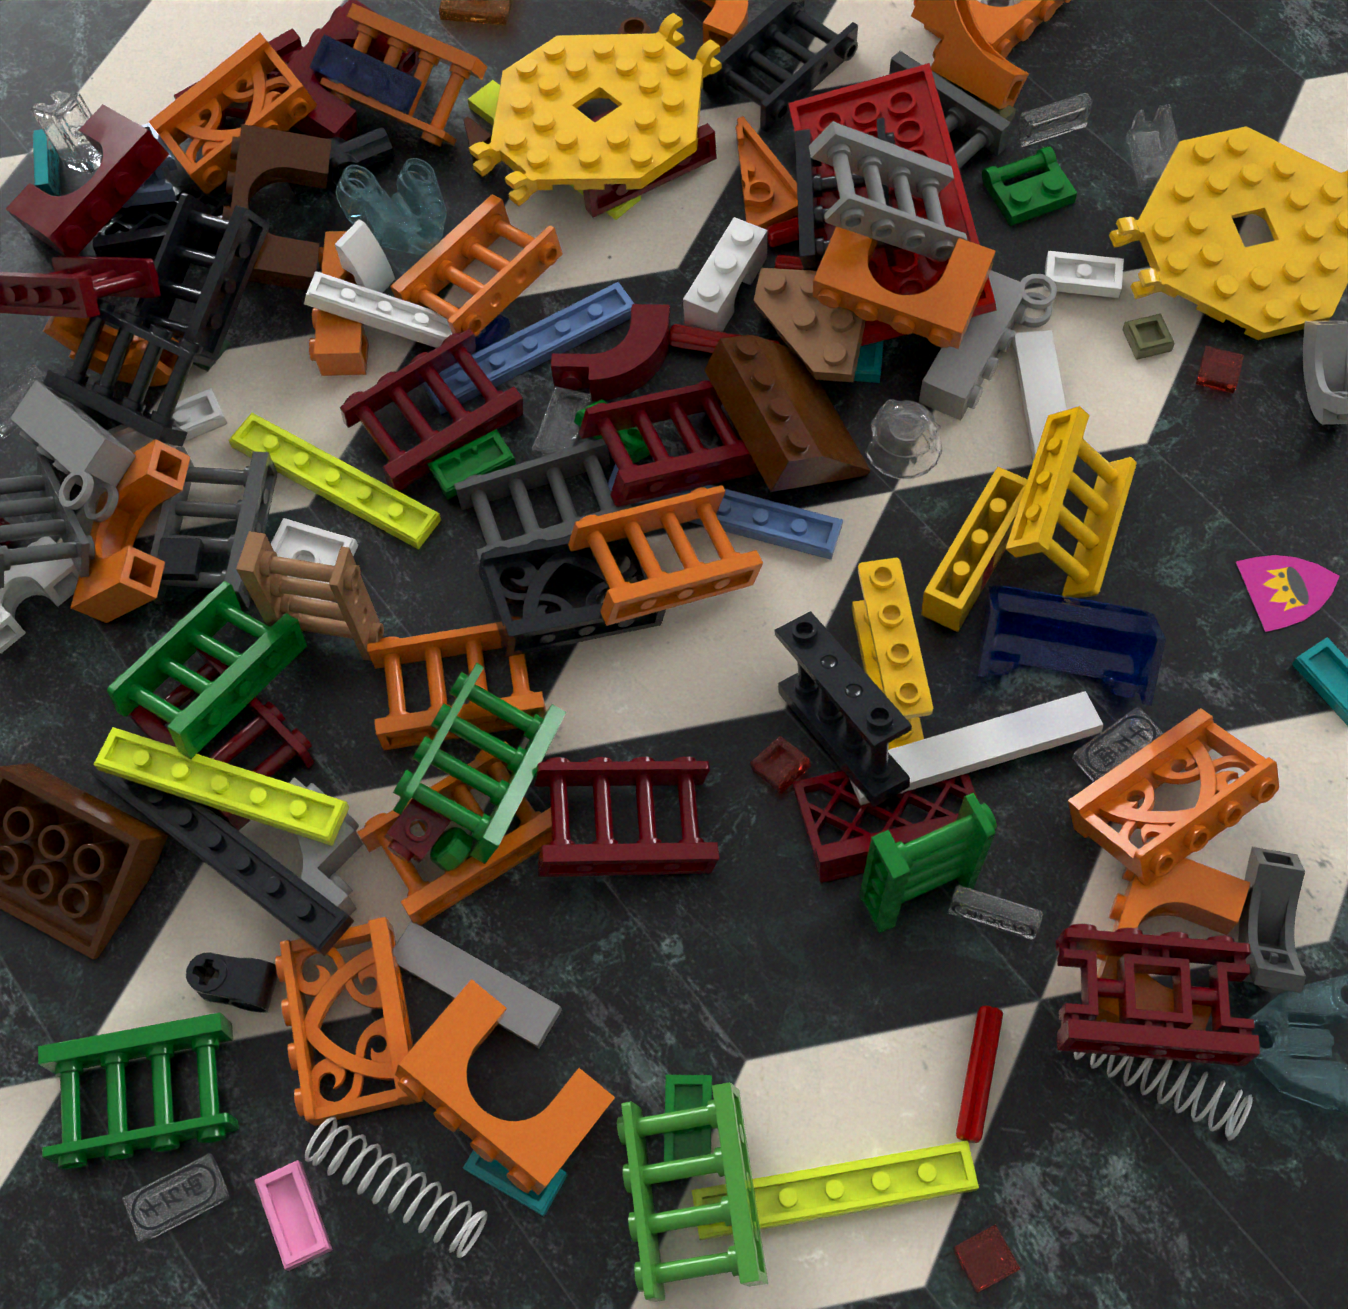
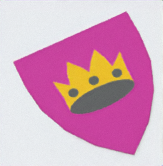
[1236,555,1340,632]

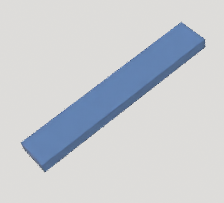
[423,282,634,414]
[608,464,843,560]

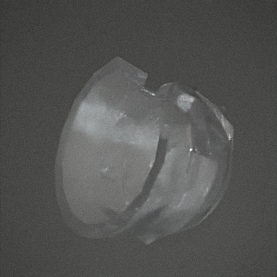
[865,399,942,479]

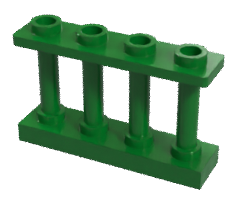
[107,581,307,759]
[393,663,566,864]
[859,793,997,934]
[38,1012,239,1169]

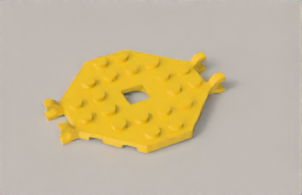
[469,13,722,207]
[1109,126,1348,340]

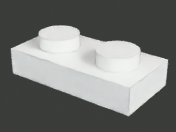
[1043,251,1124,298]

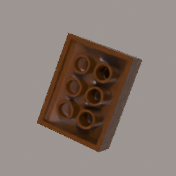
[704,335,871,492]
[0,763,168,960]

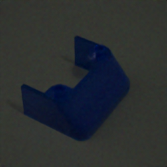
[977,585,1166,706]

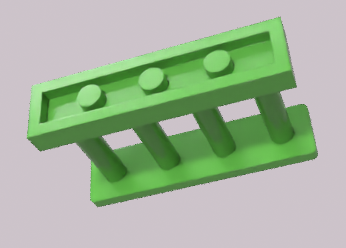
[617,1082,768,1302]

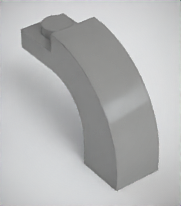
[1303,321,1348,425]

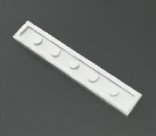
[849,691,1103,805]

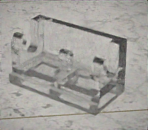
[30,91,103,174]
[1126,105,1179,190]

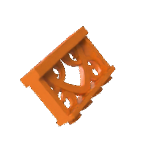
[148,33,317,194]
[1068,708,1279,885]
[275,917,423,1126]

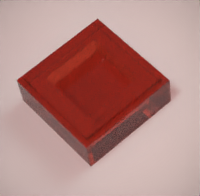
[1196,346,1244,393]
[750,736,811,794]
[953,1224,1020,1293]

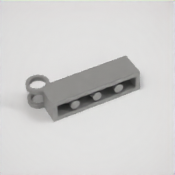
[919,270,1057,421]
[10,380,136,522]

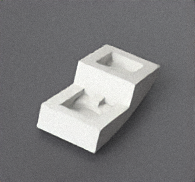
[335,219,395,293]

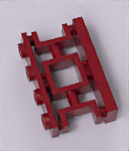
[1056,924,1260,1066]

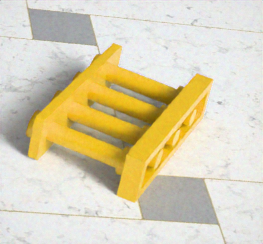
[1006,406,1137,600]
[852,558,933,750]

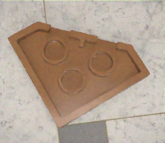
[754,268,872,382]

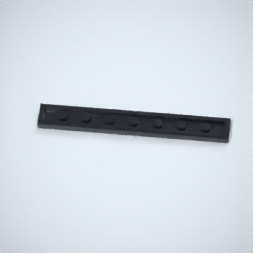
[88,763,354,956]

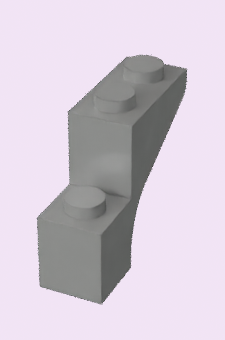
[289,777,363,916]

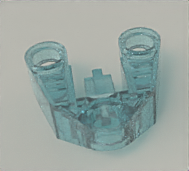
[336,158,447,255]
[1249,974,1348,1114]

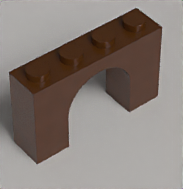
[218,124,332,290]

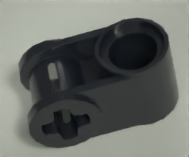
[186,952,278,1013]

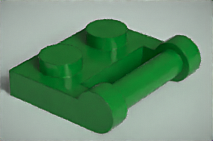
[982,146,1077,226]

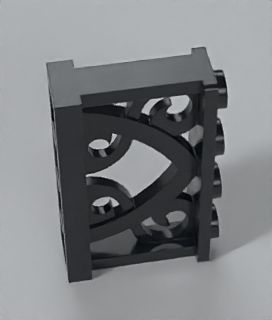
[479,534,666,657]

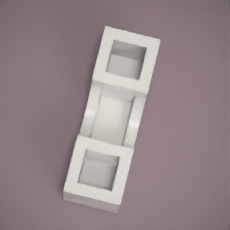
[683,217,768,332]
[0,536,79,654]

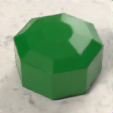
[430,827,473,871]

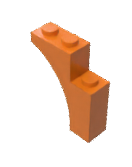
[911,0,1029,109]

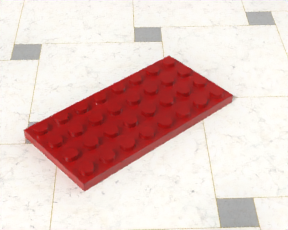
[788,63,997,346]

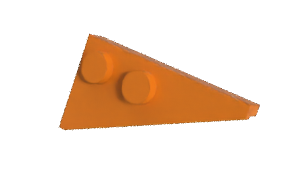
[735,116,798,229]

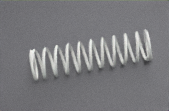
[1074,1019,1253,1141]
[305,1116,487,1258]

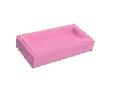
[254,1160,333,1271]

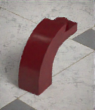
[551,304,671,401]

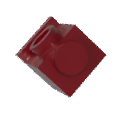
[384,799,451,863]

